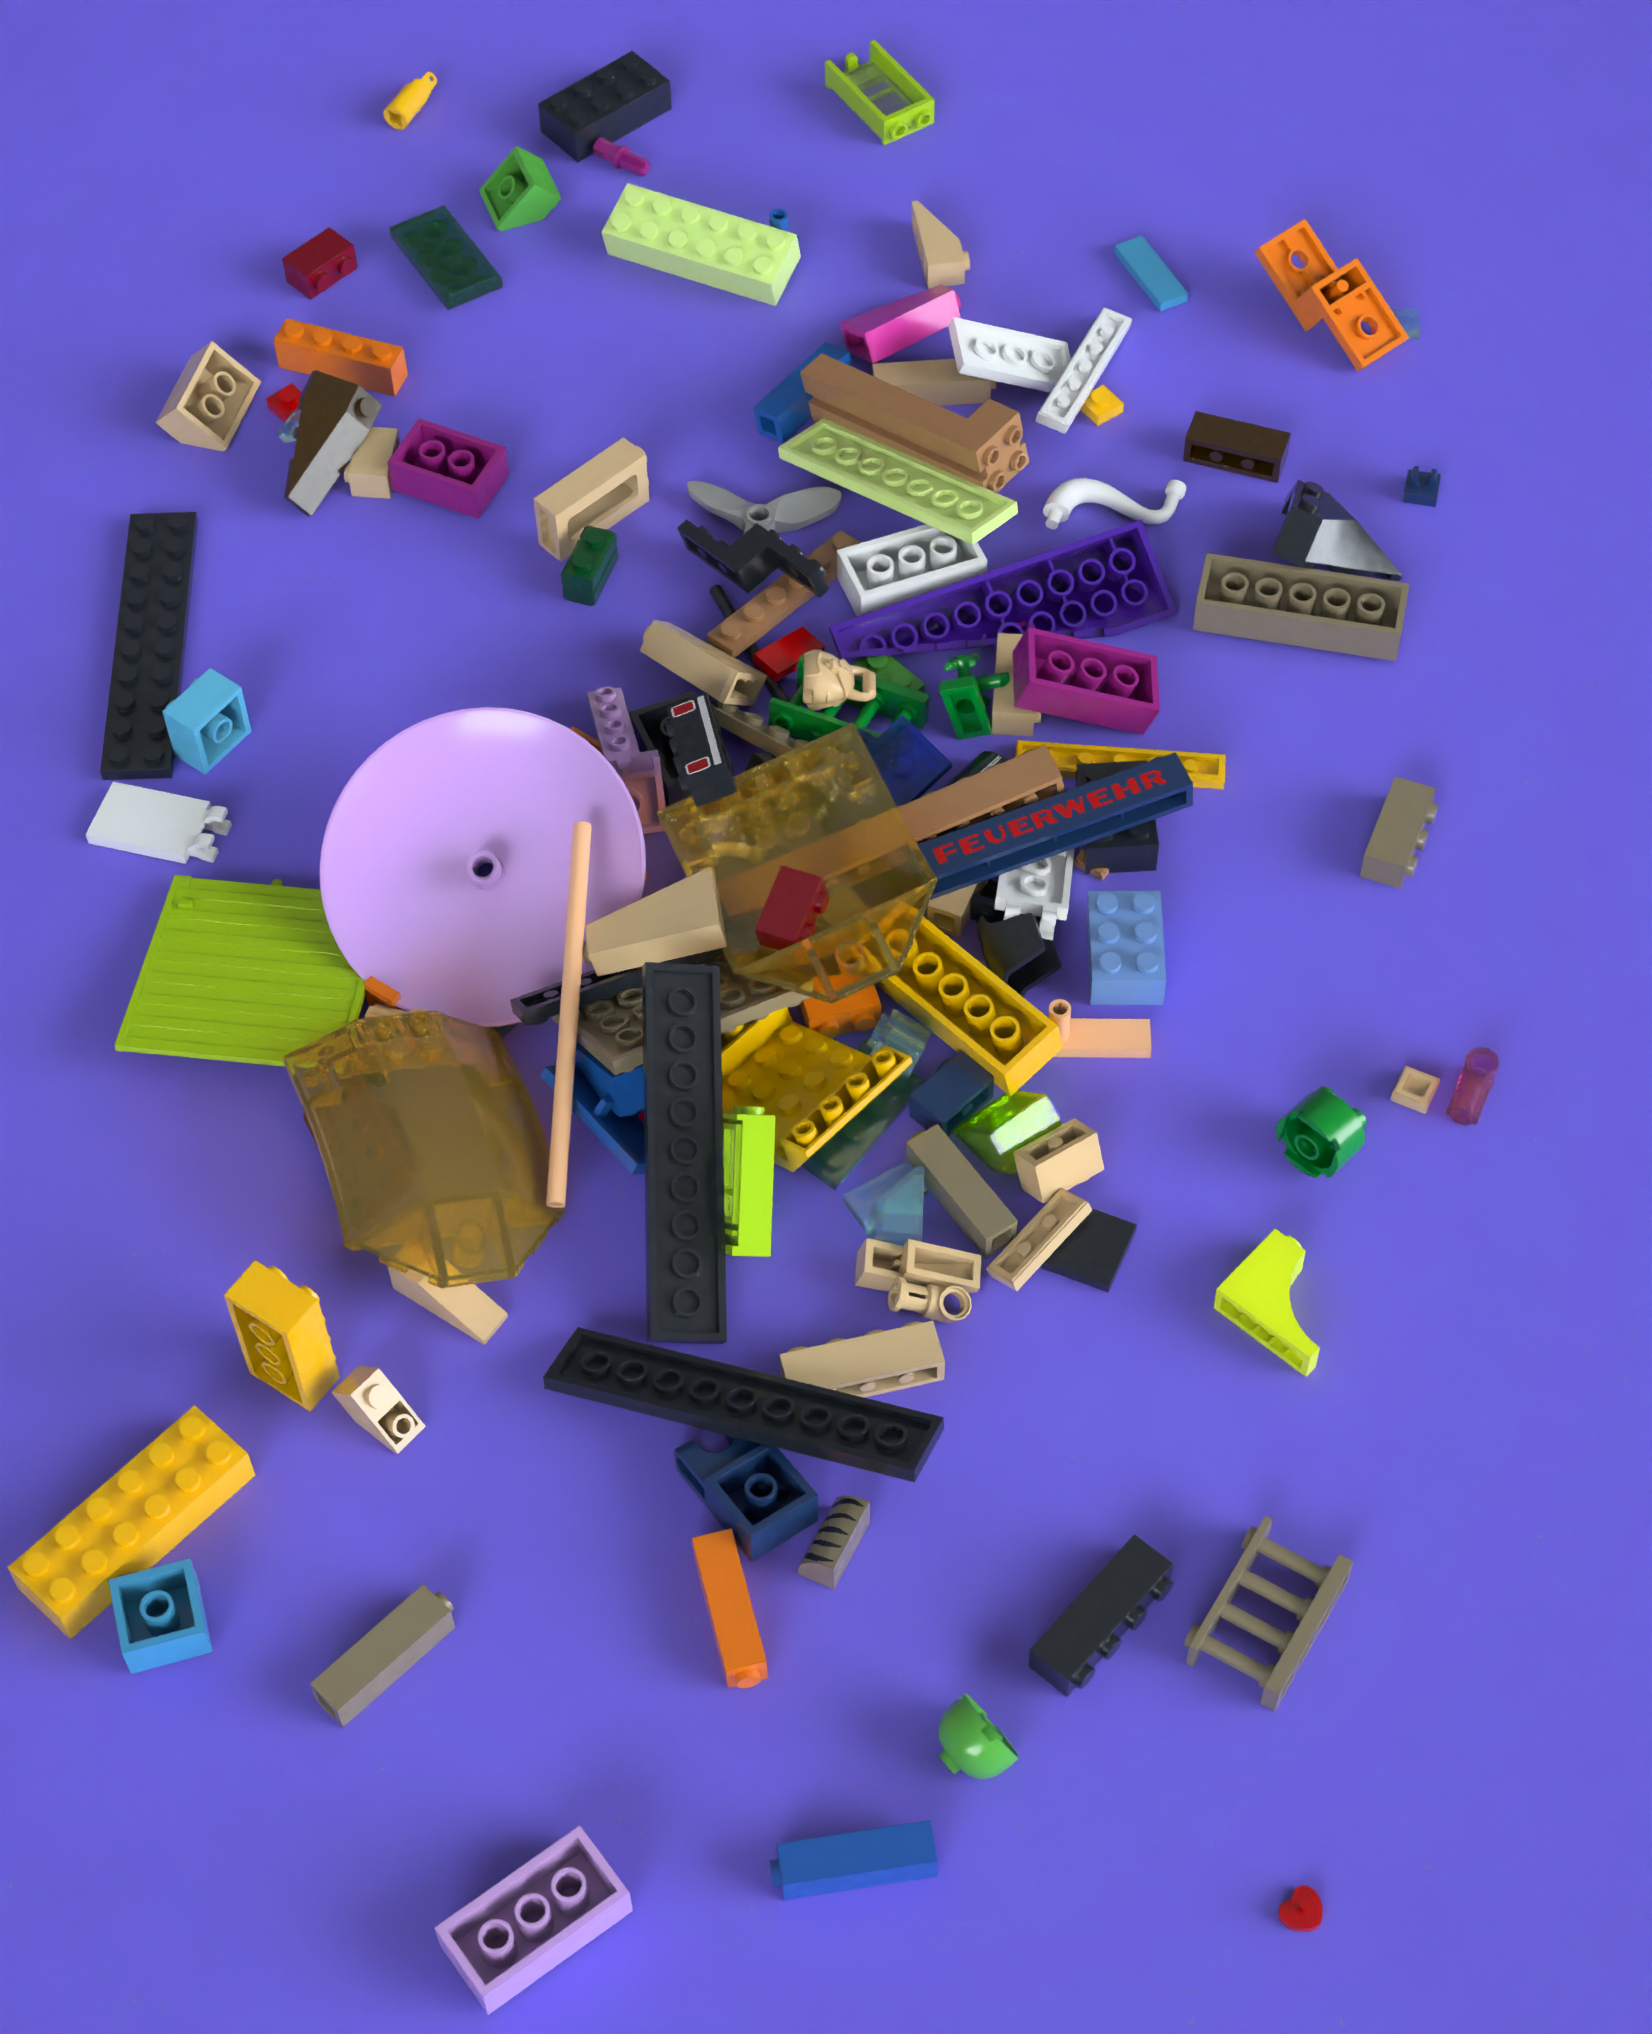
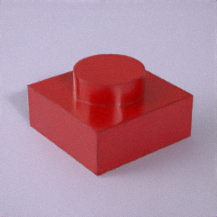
[266,383,302,424]

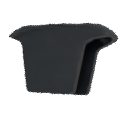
[977,913,1062,998]

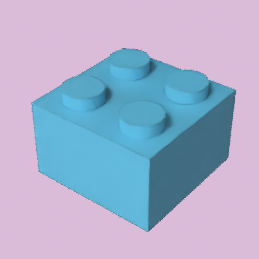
[162,668,252,774]

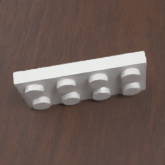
[948,317,1071,393]

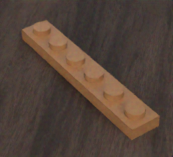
[707,530,861,658]

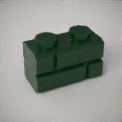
[561,525,618,606]

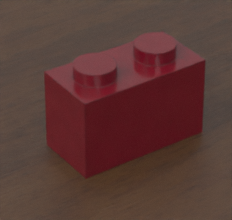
[282,227,358,299]
[754,865,830,957]

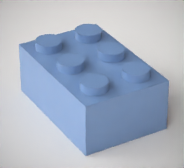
[1086,891,1166,1005]

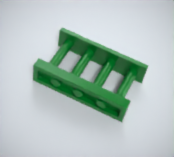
[768,653,930,770]

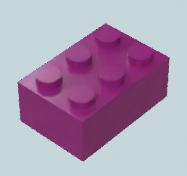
[387,419,509,519]

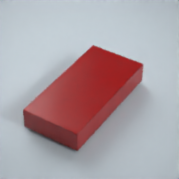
[752,626,826,682]

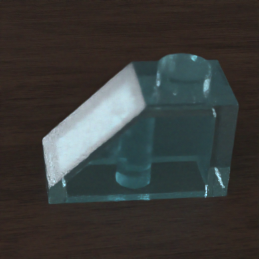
[864,1166,924,1246]

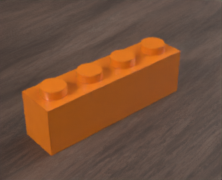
[273,318,408,396]

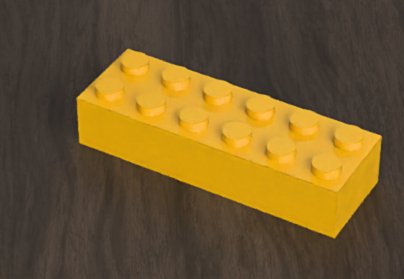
[850,900,1063,1097]
[7,1405,255,1640]

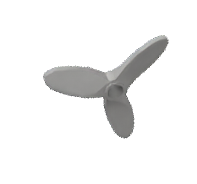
[687,481,842,592]

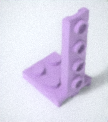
[587,687,668,834]

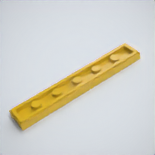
[1015,740,1226,789]

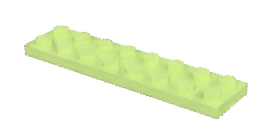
[778,418,1018,545]

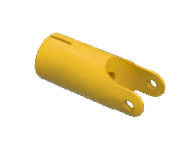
[383,72,437,130]

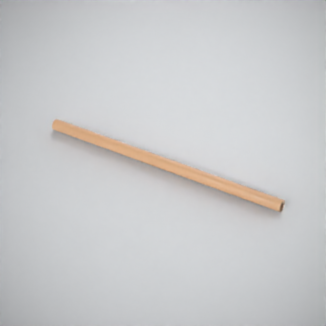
[546,822,592,1208]

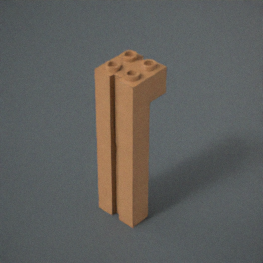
[800,353,1029,493]

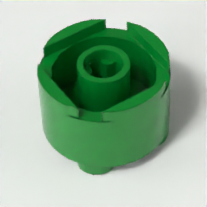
[1276,1086,1367,1178]

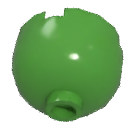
[938,1693,1019,1779]

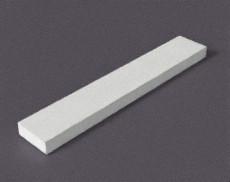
[1035,307,1132,434]

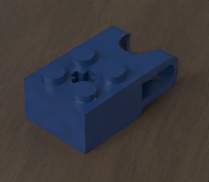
[674,1435,818,1562]

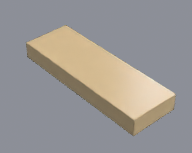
[986,1188,1092,1291]

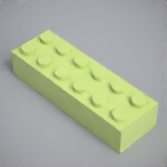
[601,183,801,306]

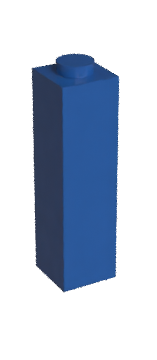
[753,342,853,443]
[770,1820,938,1900]

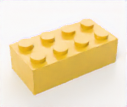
[224,1260,340,1412]

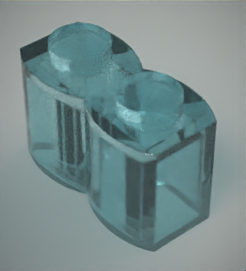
[866,1009,933,1078]

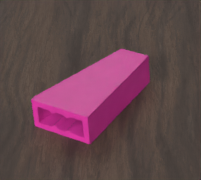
[840,285,961,363]

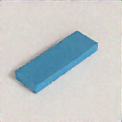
[1114,235,1188,312]

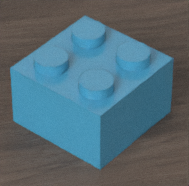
[108,1558,213,1674]

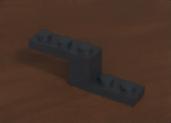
[677,519,829,598]

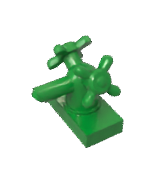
[939,653,1010,740]

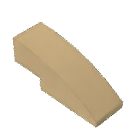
[855,1238,981,1293]

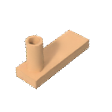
[1048,999,1151,1058]

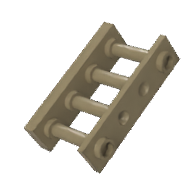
[1184,1516,1354,1711]

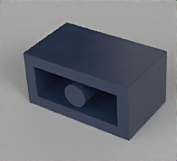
[909,1051,994,1137]

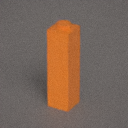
[692,1528,768,1688]

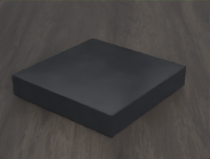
[1040,1208,1137,1293]

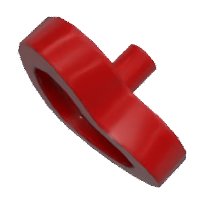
[1278,1885,1323,1932]

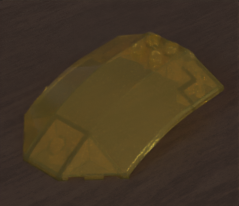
[656,723,938,1003]
[283,1011,565,1289]

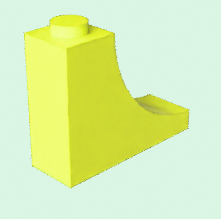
[1214,1229,1320,1377]

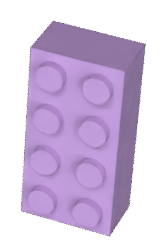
[434,1826,633,2015]

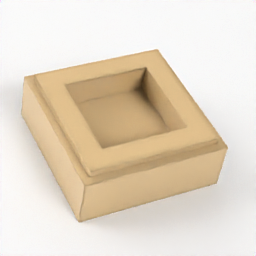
[1390,1065,1440,1114]

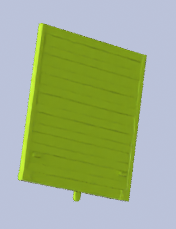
[115,875,366,1073]

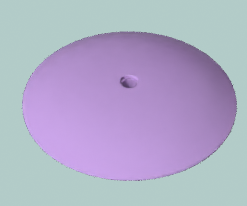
[320,707,646,1028]

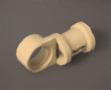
[888,1276,972,1323]

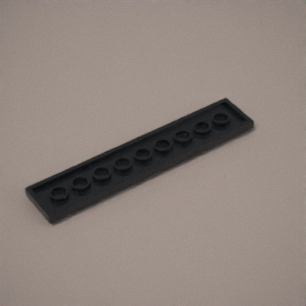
[100,512,198,780]
[642,962,727,1344]
[543,1327,944,1482]

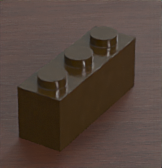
[1183,411,1291,483]

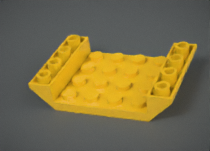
[721,1007,913,1172]

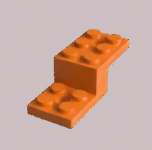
[1254,219,1409,372]

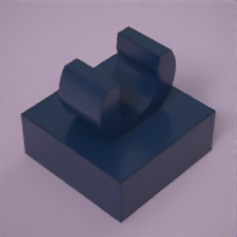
[1403,466,1441,507]

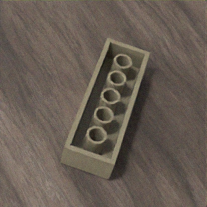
[1193,553,1410,661]

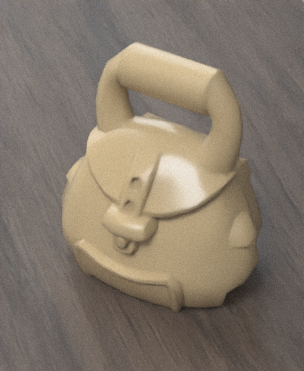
[803,649,876,711]

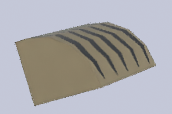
[798,1495,870,1590]

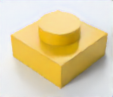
[1080,384,1124,426]

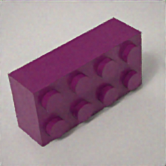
[1012,627,1160,735]

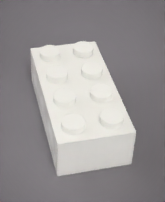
[837,524,987,617]

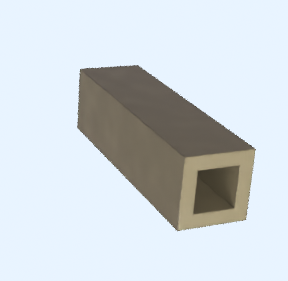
[906,1124,1018,1259]
[310,1584,455,1727]

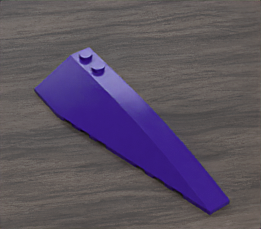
[829,519,1178,659]

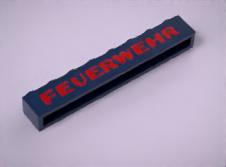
[908,752,1193,901]

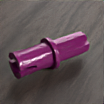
[593,137,650,177]

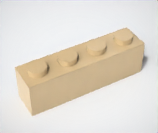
[779,1321,945,1398]

